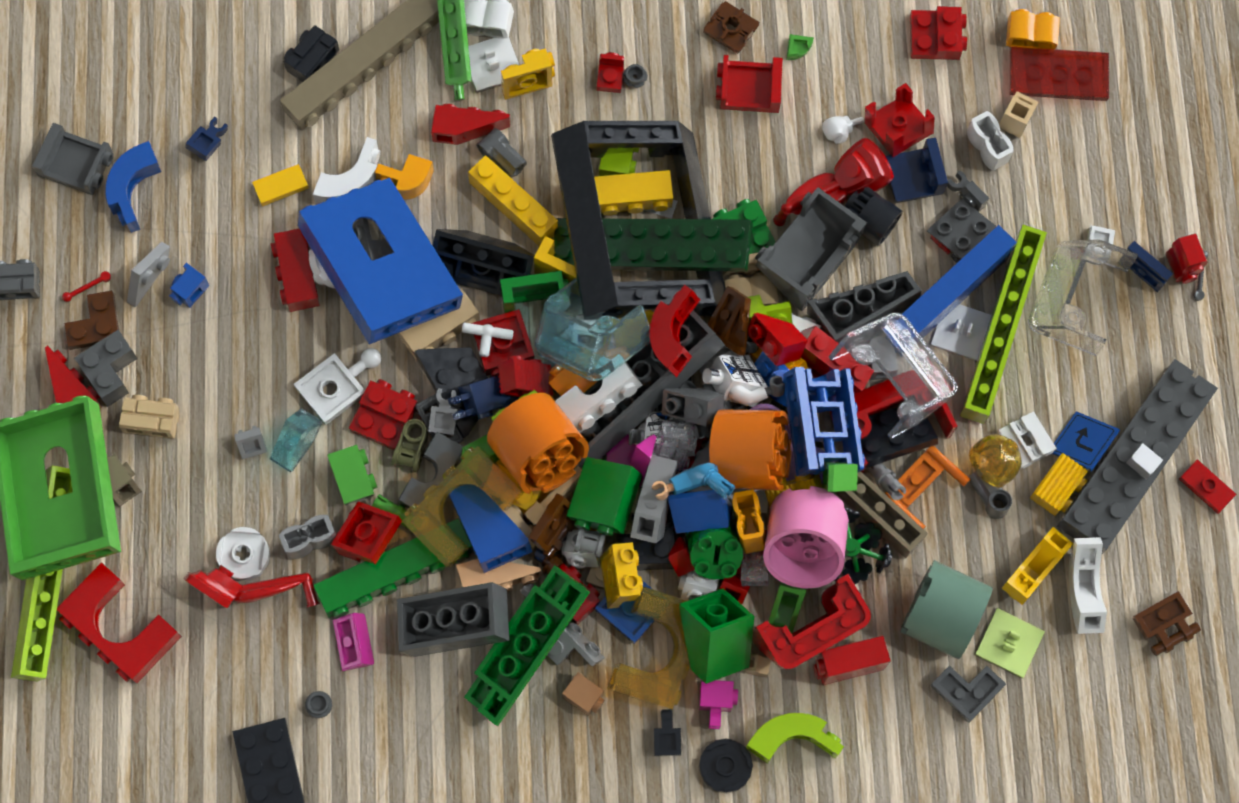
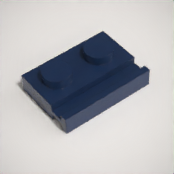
[1119,241,1173,292]

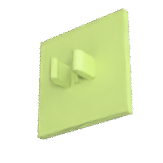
[975,608,1045,678]

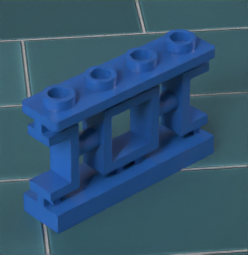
[783,367,865,476]

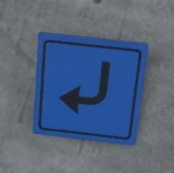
[1052,411,1120,471]

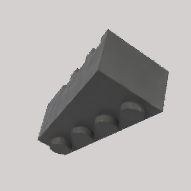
[807,271,922,346]

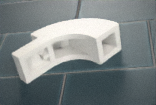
[312,137,381,204]

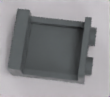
[32,123,114,195]

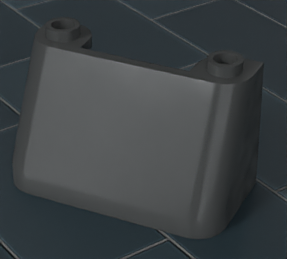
[755,187,867,311]

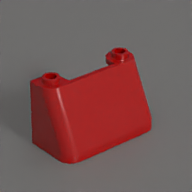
[752,574,871,670]

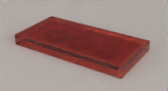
[1009,47,1109,101]

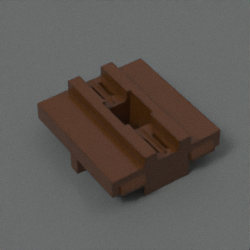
[703,1,760,54]

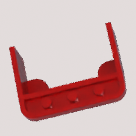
[830,370,957,473]

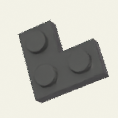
[930,665,1006,723]

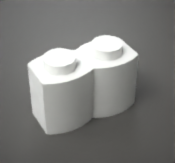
[464,0,514,39]
[967,111,1013,171]

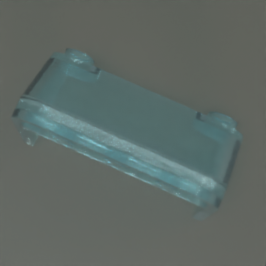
[535,278,650,381]

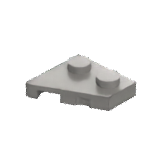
[127,242,170,307]

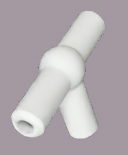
[462,323,514,357]

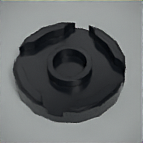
[699,738,753,793]

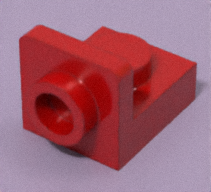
[596,52,624,93]

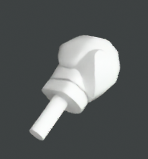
[822,116,864,144]

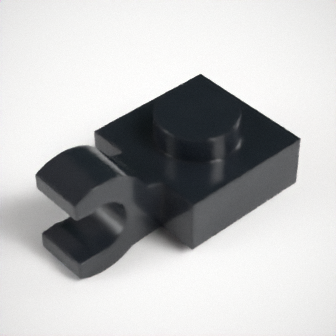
[654,709,681,756]

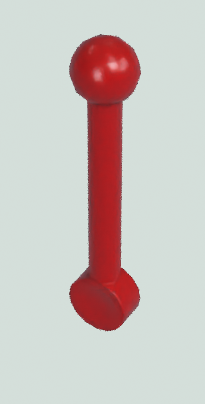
[62,271,111,302]

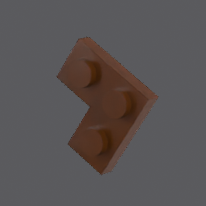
[64,290,119,350]

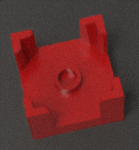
[865,83,935,157]

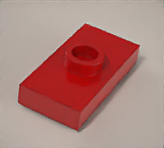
[1179,459,1237,514]

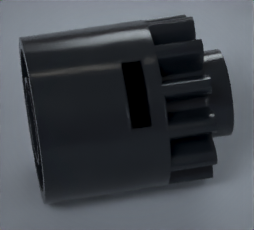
[845,186,903,247]

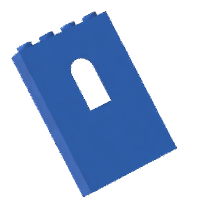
[297,178,463,345]

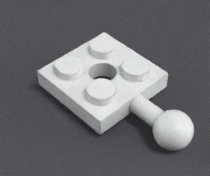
[294,348,381,425]

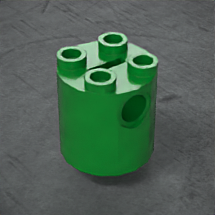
[685,519,743,580]

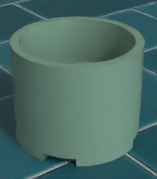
[900,560,993,660]

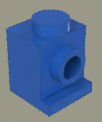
[169,262,210,308]

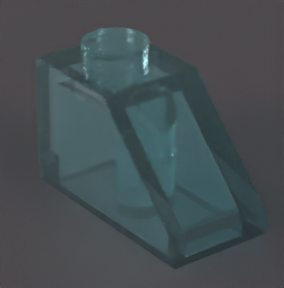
[270,408,323,473]

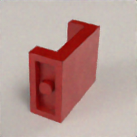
[716,55,783,113]

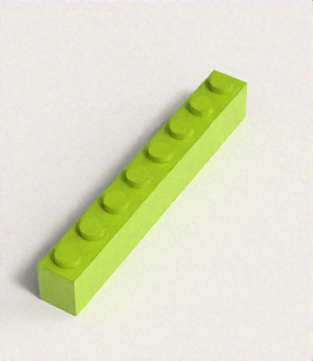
[960,225,1047,424]
[11,465,73,682]

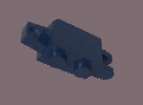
[447,375,520,420]

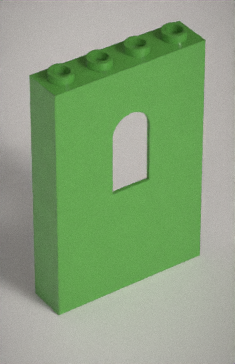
[0,396,121,580]

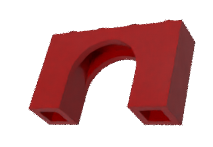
[57,562,182,683]

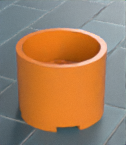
[487,393,589,494]
[709,409,792,490]

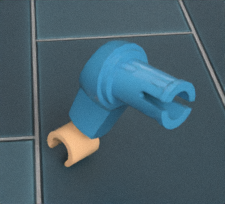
[652,463,735,500]

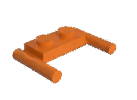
[885,446,971,529]

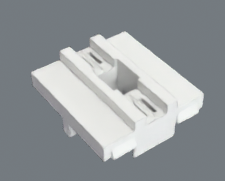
[998,411,1057,469]

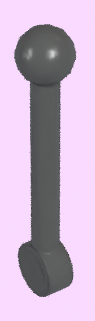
[1193,250,1208,301]

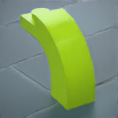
[746,713,844,764]

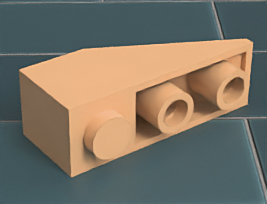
[456,559,542,592]

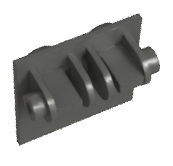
[927,199,997,263]

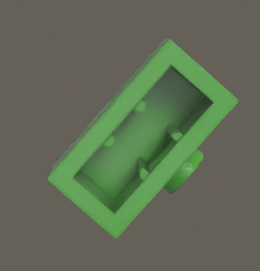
[327,444,378,505]

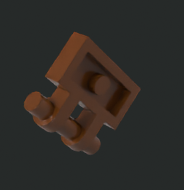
[528,493,575,559]
[1132,591,1201,656]

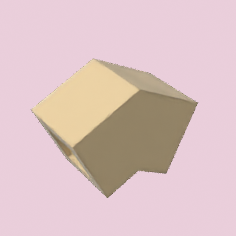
[743,654,771,678]

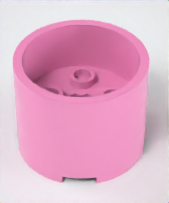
[763,486,849,588]

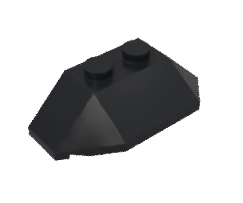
[433,229,535,295]

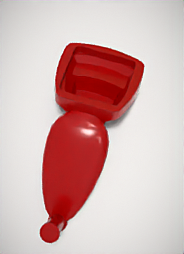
[773,138,894,226]
[183,565,320,608]

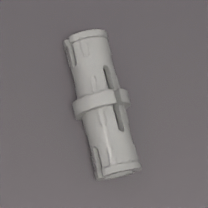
[866,463,906,500]

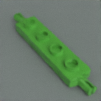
[437,0,472,100]

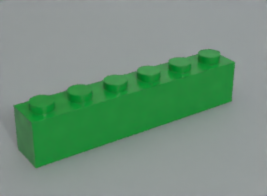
[314,518,473,619]

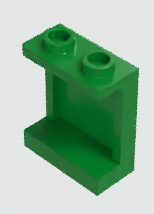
[500,271,570,313]

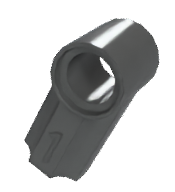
[476,128,527,178]
[968,466,1012,519]

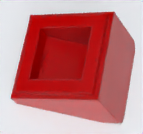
[668,537,695,577]

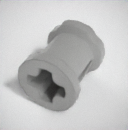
[574,528,606,558]

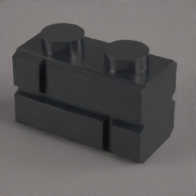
[283,25,339,82]

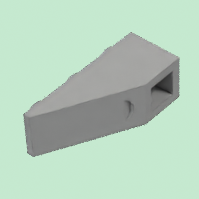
[631,455,678,543]

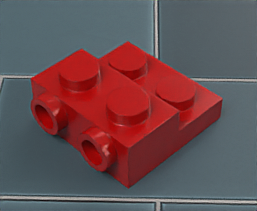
[910,6,967,60]
[471,309,535,377]
[349,379,418,451]
[331,501,402,565]

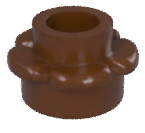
[541,554,565,575]

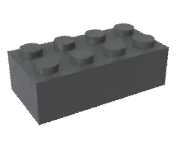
[397,582,509,657]

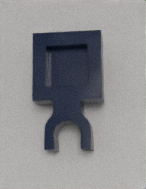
[186,116,228,161]

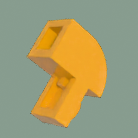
[375,154,434,200]

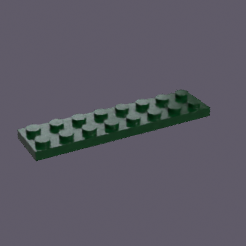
[554,218,753,272]

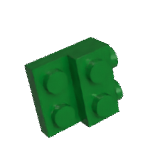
[712,199,776,254]

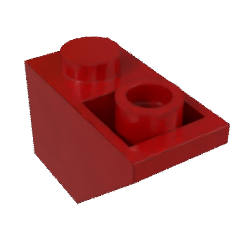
[748,312,808,366]

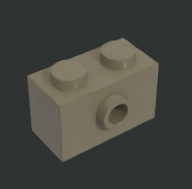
[107,454,142,506]

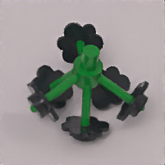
[834,508,892,584]

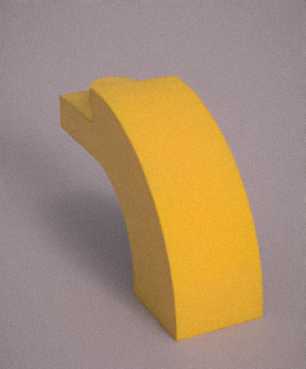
[1002,527,1074,605]

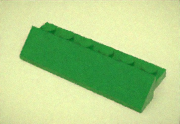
[464,565,590,726]

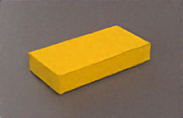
[252,164,309,207]

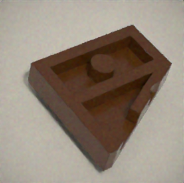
[707,286,751,356]

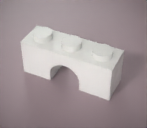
[555,353,642,433]

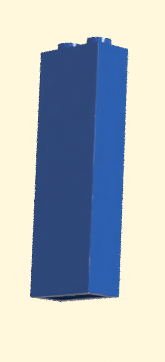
[885,225,1017,357]

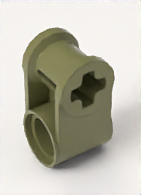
[392,419,428,472]

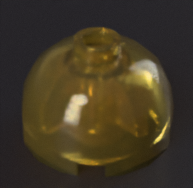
[969,434,1022,487]

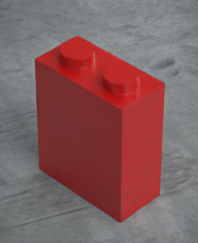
[813,636,891,686]

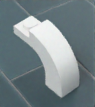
[1069,537,1107,634]

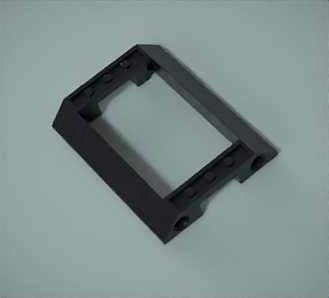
[551,121,725,320]

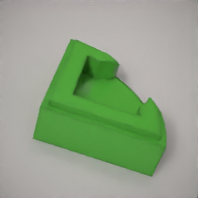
[786,34,814,60]

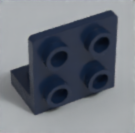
[886,137,948,203]

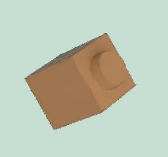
[562,672,605,716]

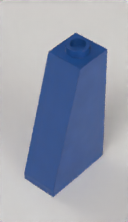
[445,474,532,573]

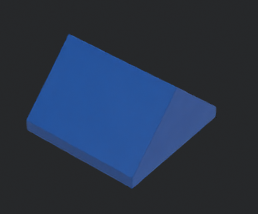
[668,490,733,533]

